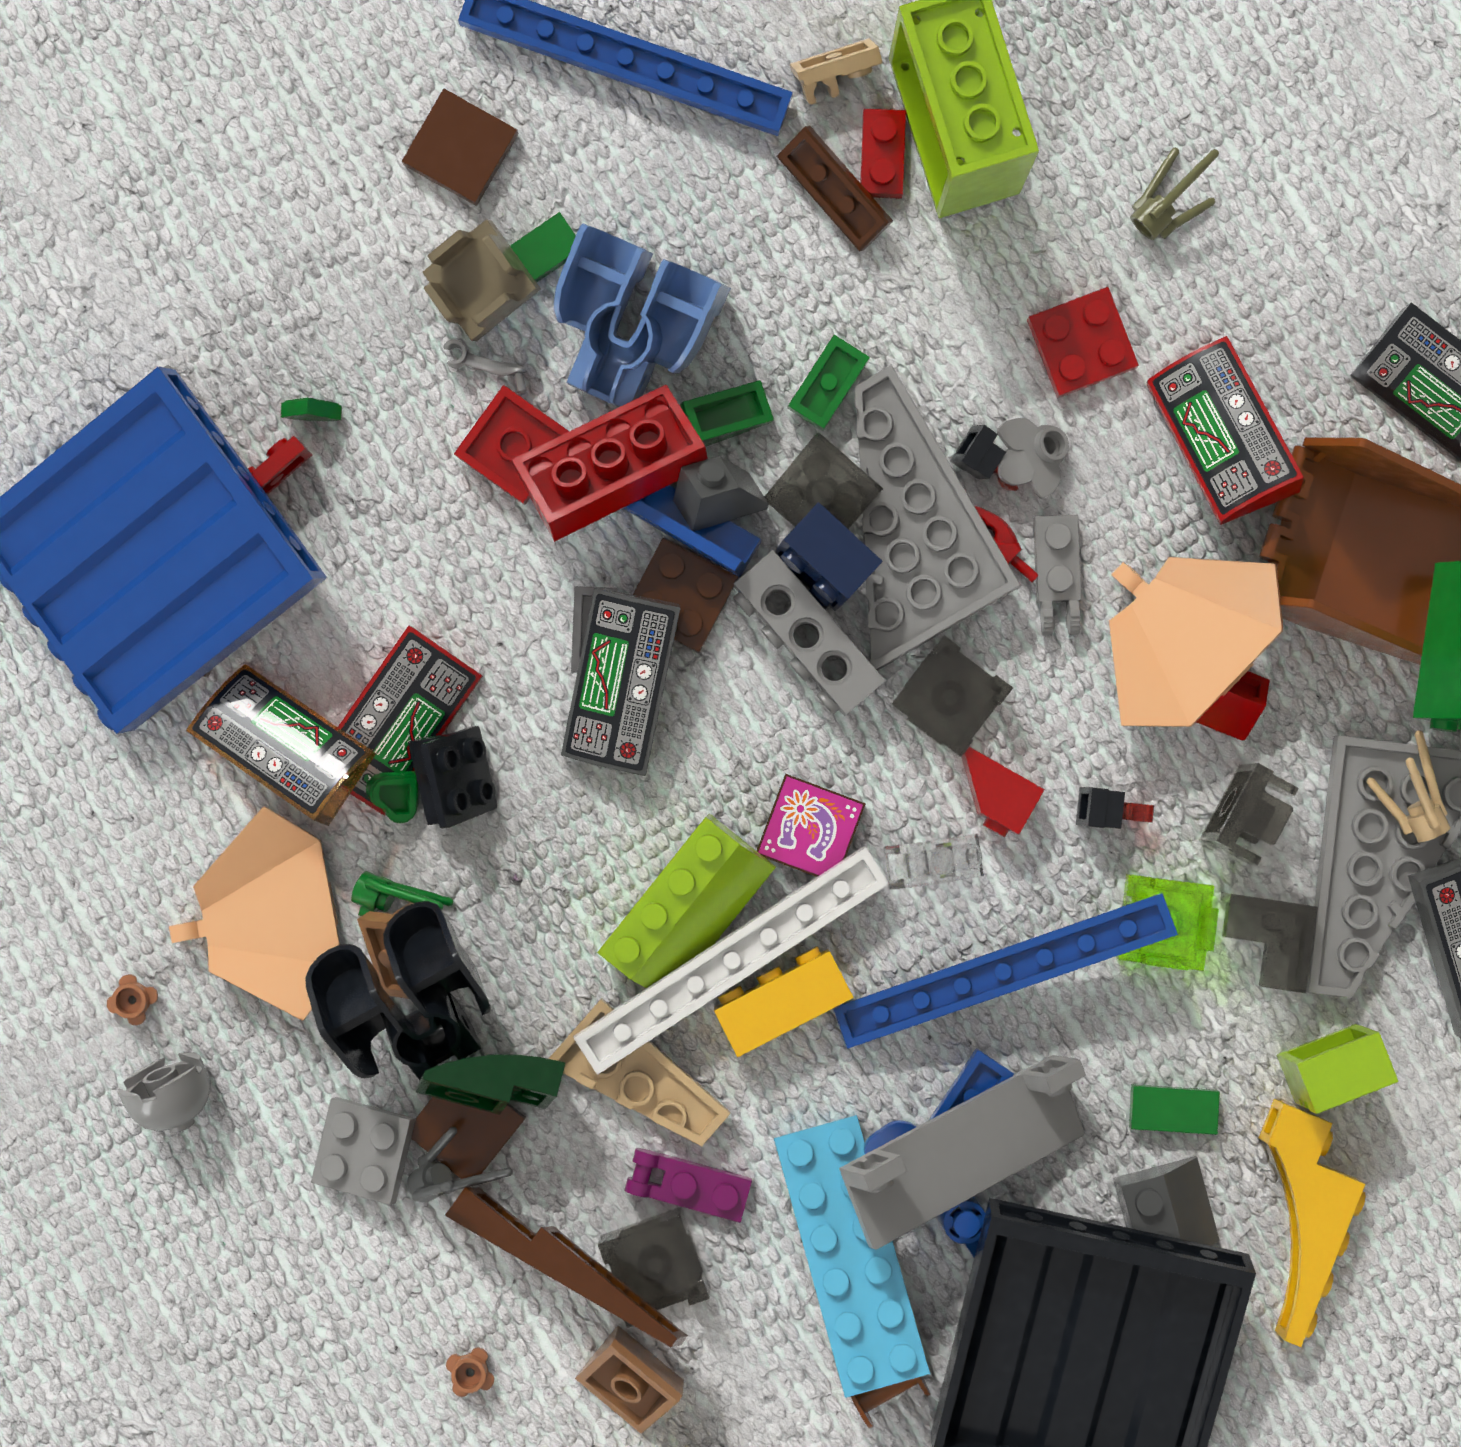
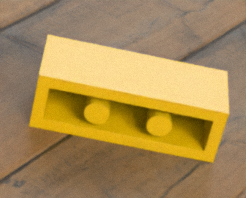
[714,946,854,1058]

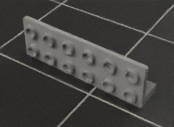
[839,1055,1086,1250]

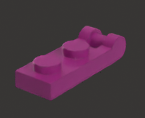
[624,1148,752,1223]

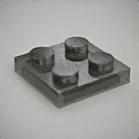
[764,433,883,530]

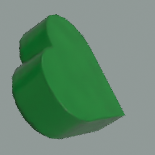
[366,771,418,823]

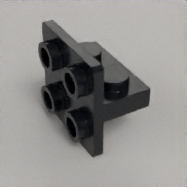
[408,726,497,829]

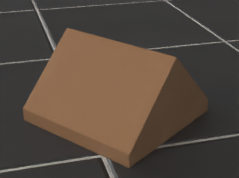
[575,1326,684,1434]

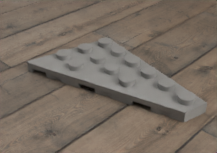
[854,365,1021,671]
[1305,735,1461,998]

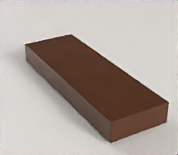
[776,126,893,252]

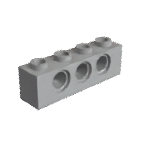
[733,550,885,716]

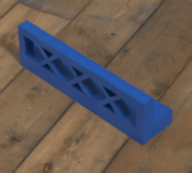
[622,485,762,578]

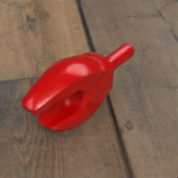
[975,506,1039,583]

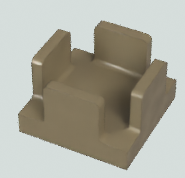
[422,219,541,341]

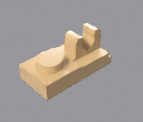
[790,38,883,105]

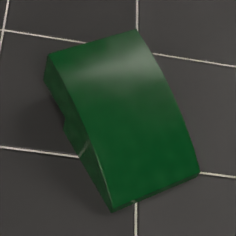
[416,1055,565,1115]

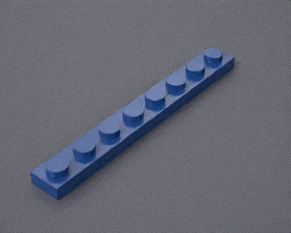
[458,0,793,136]
[833,893,1178,1049]

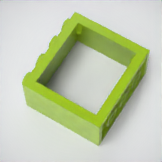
[889,0,1039,219]

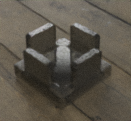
[1199,763,1299,866]

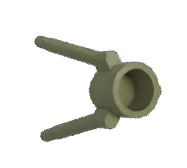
[1130,147,1219,240]

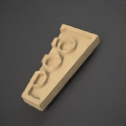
[548,998,730,1146]

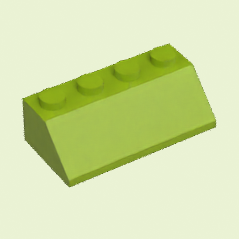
[597,813,776,988]

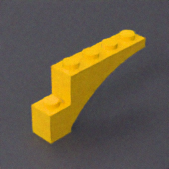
[1258,1098,1366,1347]

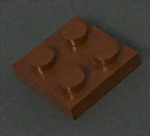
[633,538,739,653]

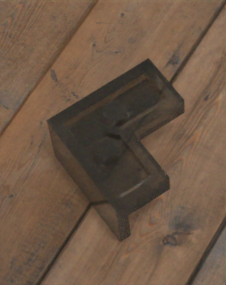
[1220,892,1318,993]

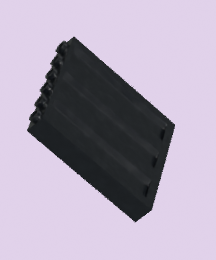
[931,1198,1256,1447]

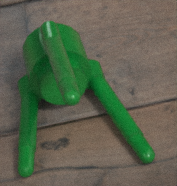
[351,871,453,916]

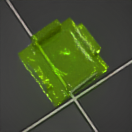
[1116,874,1219,971]

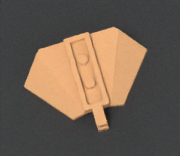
[1109,557,1283,727]
[169,806,340,1021]

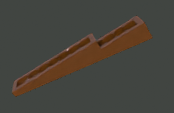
[445,1187,688,1347]

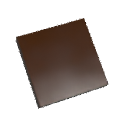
[402,88,519,206]
[411,1097,526,1187]

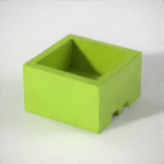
[1276,1024,1399,1114]

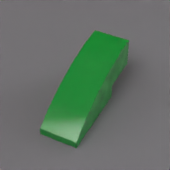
[680,380,774,447]

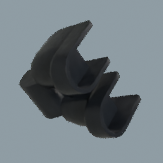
[305,901,491,1081]

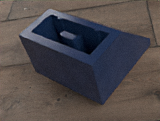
[775,502,883,611]

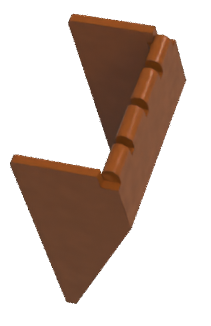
[1259,437,1461,665]

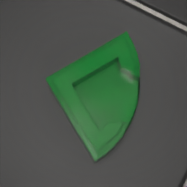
[281,397,342,421]

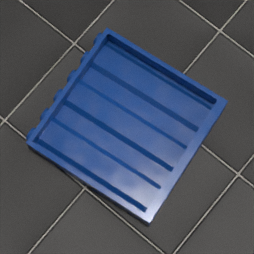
[0,367,327,734]

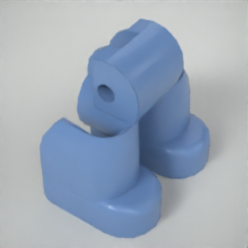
[554,223,731,407]

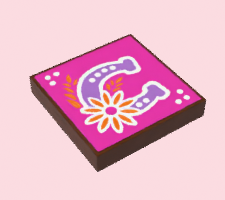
[757,773,866,877]

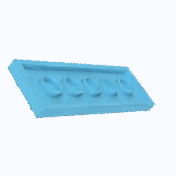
[774,1115,930,1398]

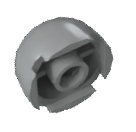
[118,1052,210,1133]

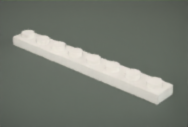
[574,846,889,1075]

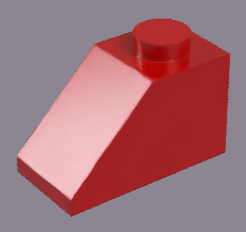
[961,747,1045,838]

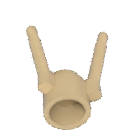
[1366,730,1451,842]

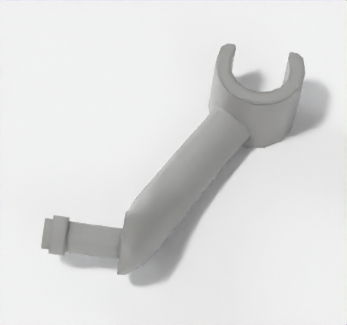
[443,339,527,395]

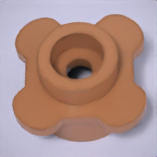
[107,974,158,1025]
[446,1347,494,1397]

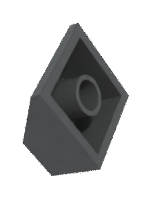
[1113,1156,1220,1246]

